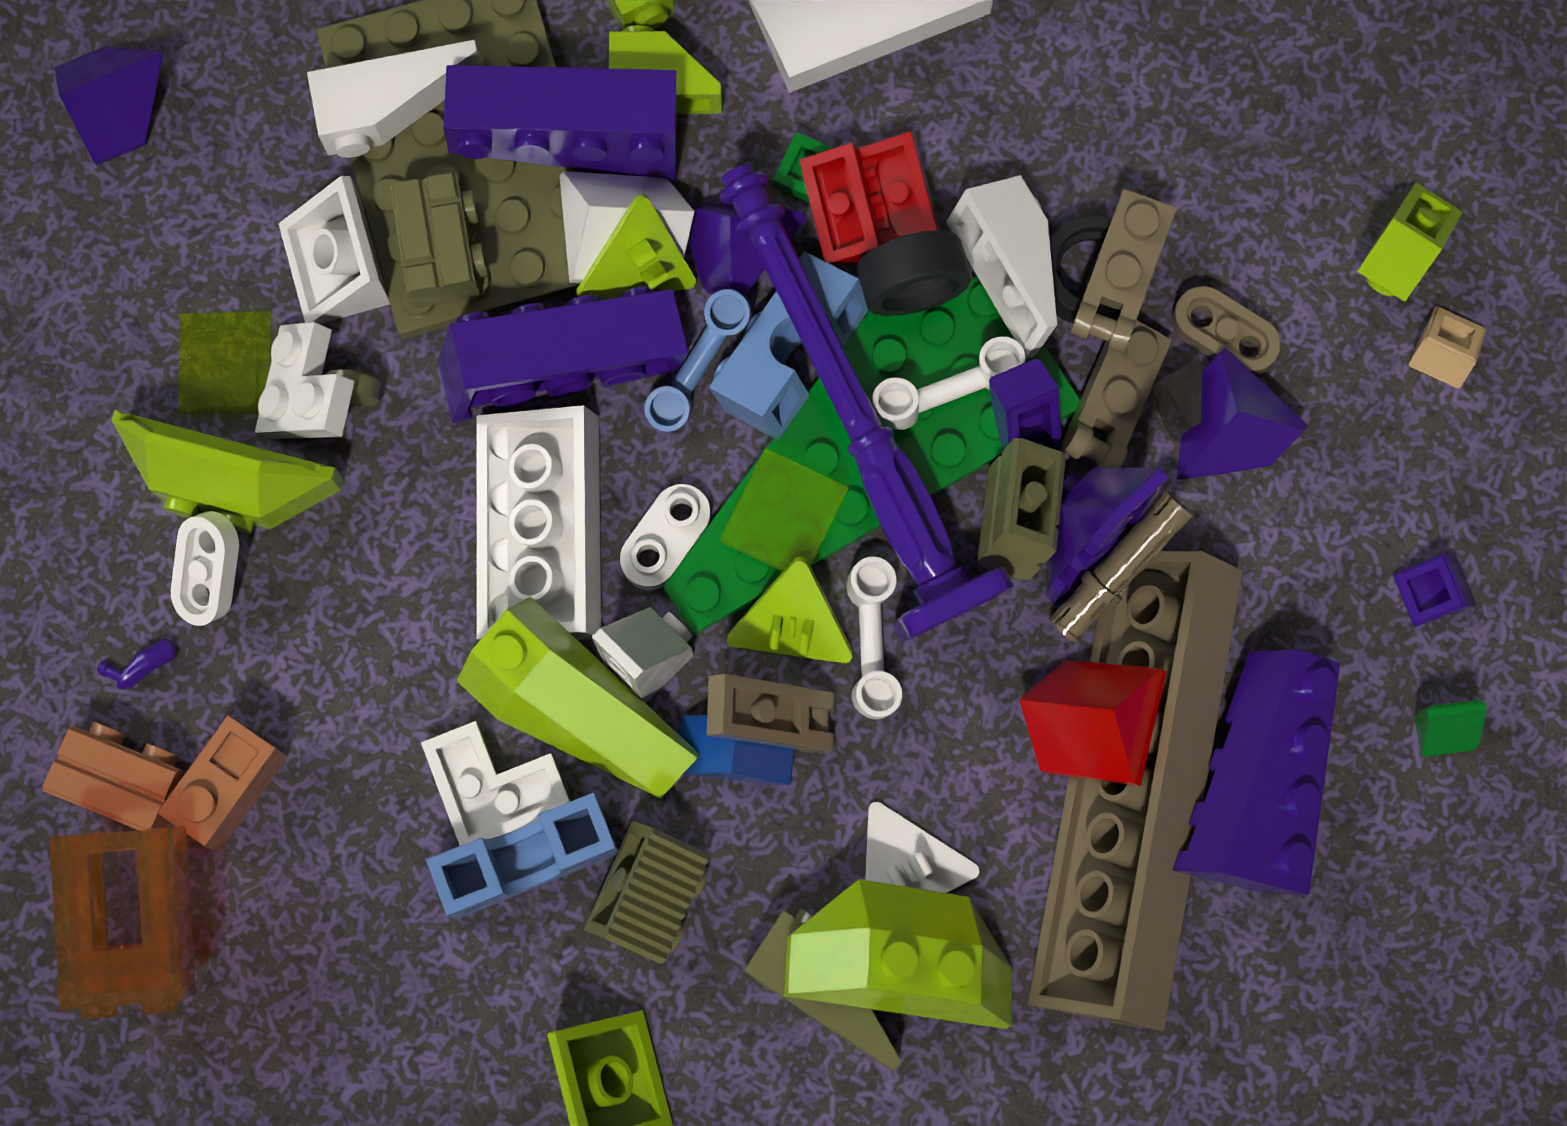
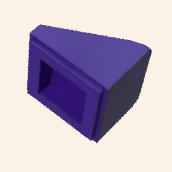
[1392,553,1476,627]

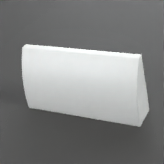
[748,0,993,93]
[477,405,601,640]

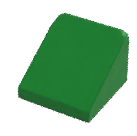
[1414,699,1487,757]

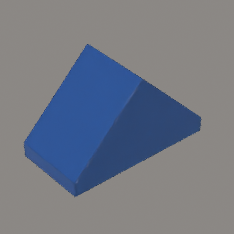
[679,715,794,786]

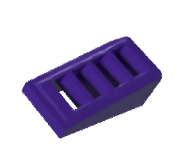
[989,359,1062,452]

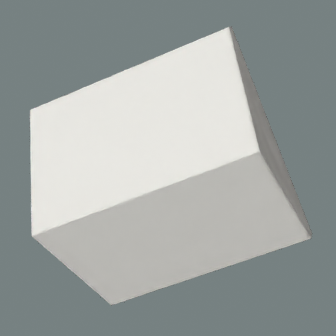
[559,171,694,283]
[279,176,390,324]

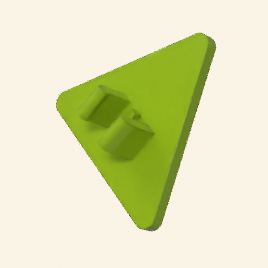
[576,194,696,300]
[727,557,853,663]

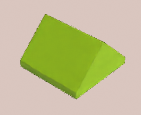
[547,1010,673,1126]

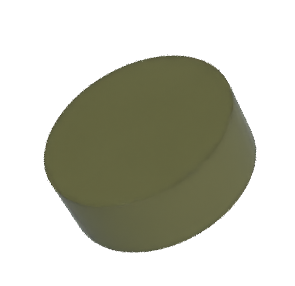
[325,369,381,406]

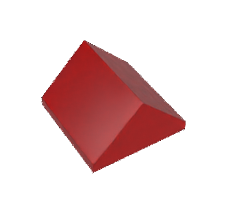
[1019,660,1167,786]

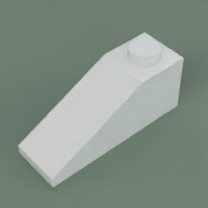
[307,40,482,157]
[946,175,1057,359]
[592,607,693,704]

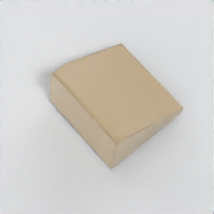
[1409,306,1487,389]

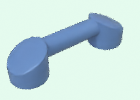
[644,289,751,432]

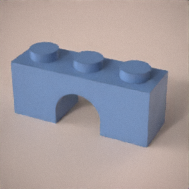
[709,251,869,440]
[426,792,619,920]

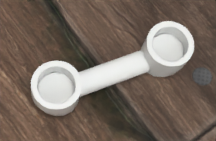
[872,337,1026,430]
[846,557,902,719]

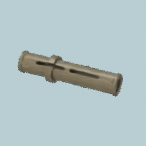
[1049,490,1194,643]

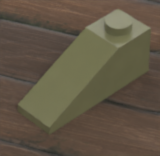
[744,909,901,1072]

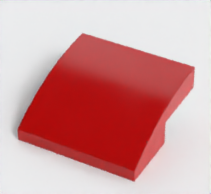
[799,131,940,266]

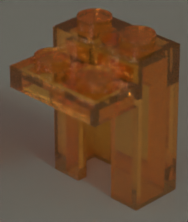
[49,825,207,1019]

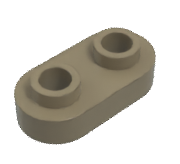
[1172,286,1280,376]

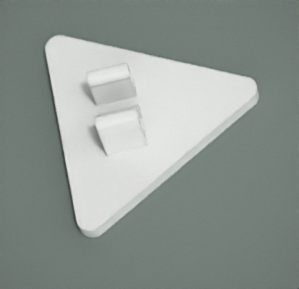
[865,802,979,893]

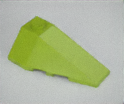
[456,596,700,798]

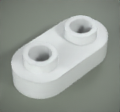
[620,484,711,590]
[171,511,239,626]

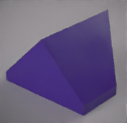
[54,47,164,166]
[688,204,806,296]
[1176,347,1308,480]

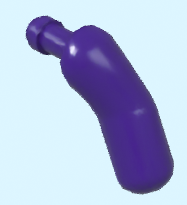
[97,639,177,690]

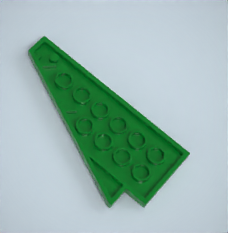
[663,276,1080,638]

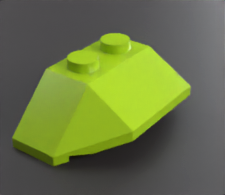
[112,410,344,533]
[784,879,1012,1029]

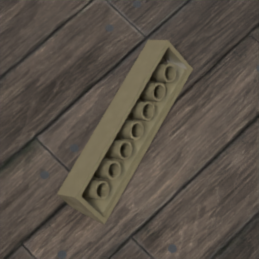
[1028,551,1243,1031]

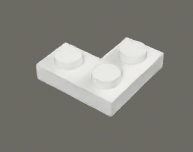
[255,322,355,439]
[421,721,571,846]

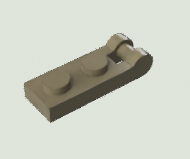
[1070,189,1177,353]
[1060,318,1172,468]
[707,674,835,753]

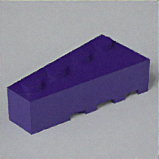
[443,65,677,181]
[438,286,688,423]
[1172,649,1340,895]

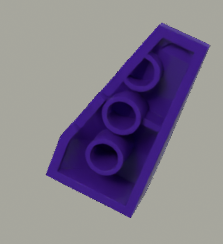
[1046,467,1169,604]

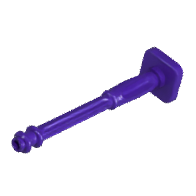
[719,163,1014,643]

